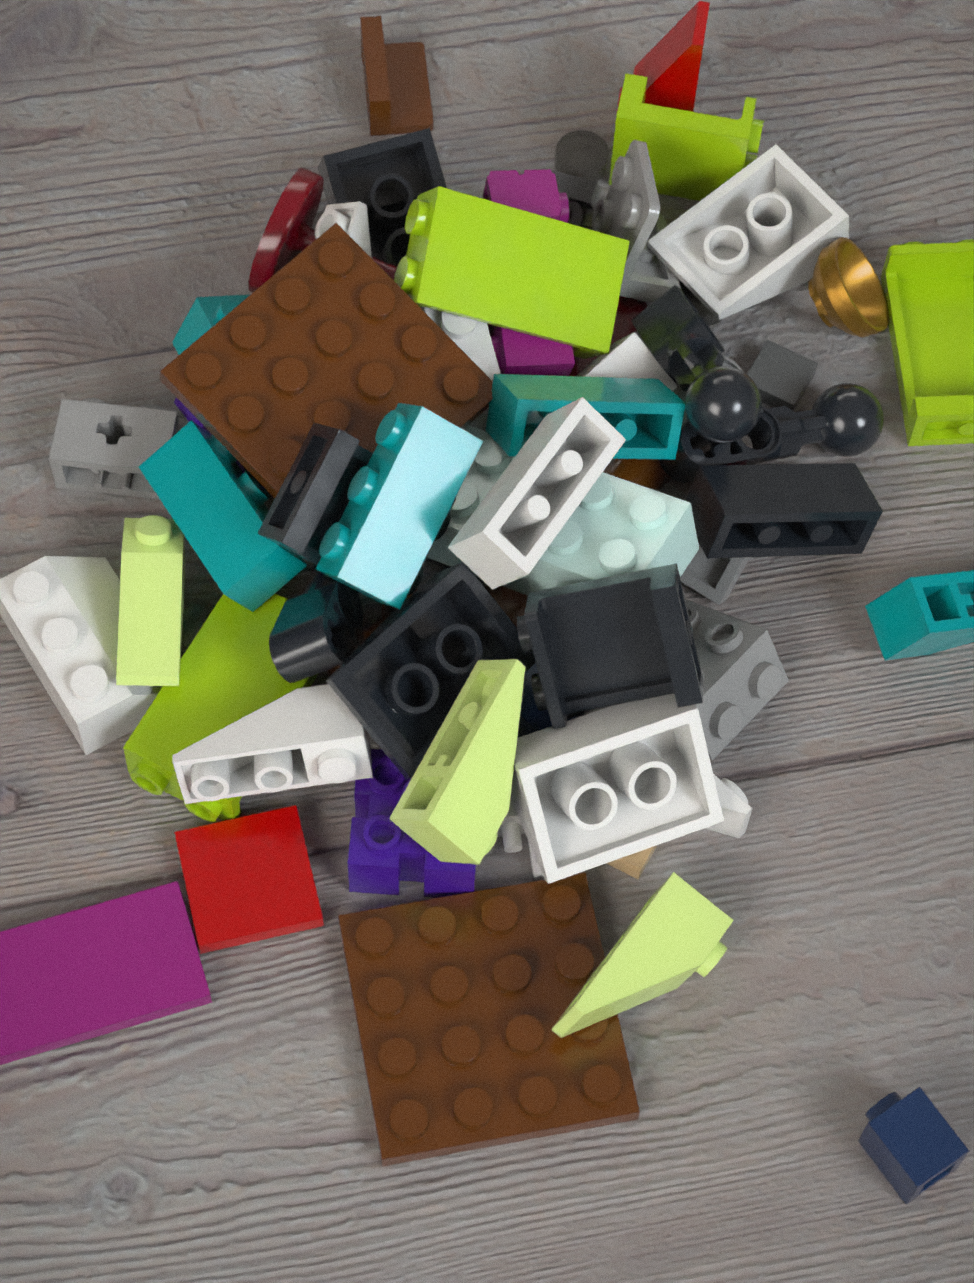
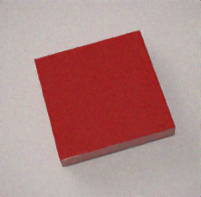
[174,805,324,954]

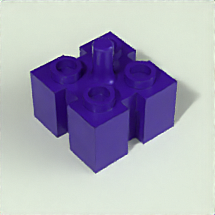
[348,749,476,898]

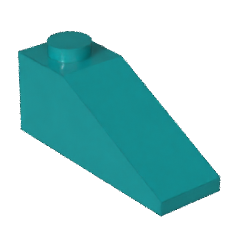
[865,570,974,661]

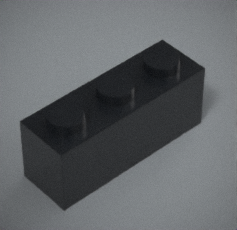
[685,463,883,559]

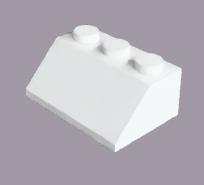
[0,556,163,755]
[511,694,724,884]

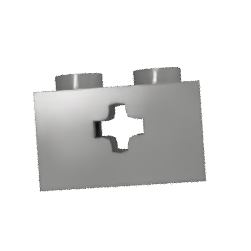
[49,398,180,499]

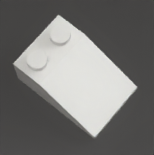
[647,144,849,320]

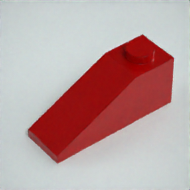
[617,1,710,112]

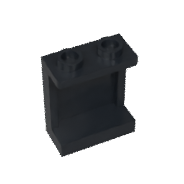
[257,423,456,605]
[517,563,704,729]

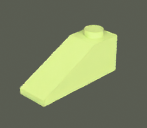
[116,515,185,686]
[389,659,525,865]
[551,872,734,1038]

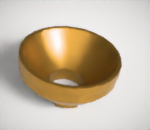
[808,237,889,337]

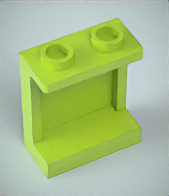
[609,74,764,201]

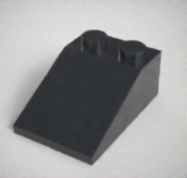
[318,128,447,267]
[326,562,536,779]

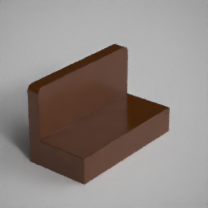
[360,16,434,136]

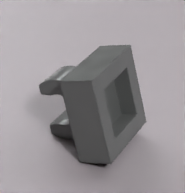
[543,168,601,227]

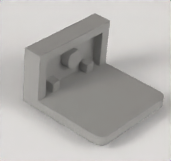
[592,140,681,302]
[686,600,789,761]

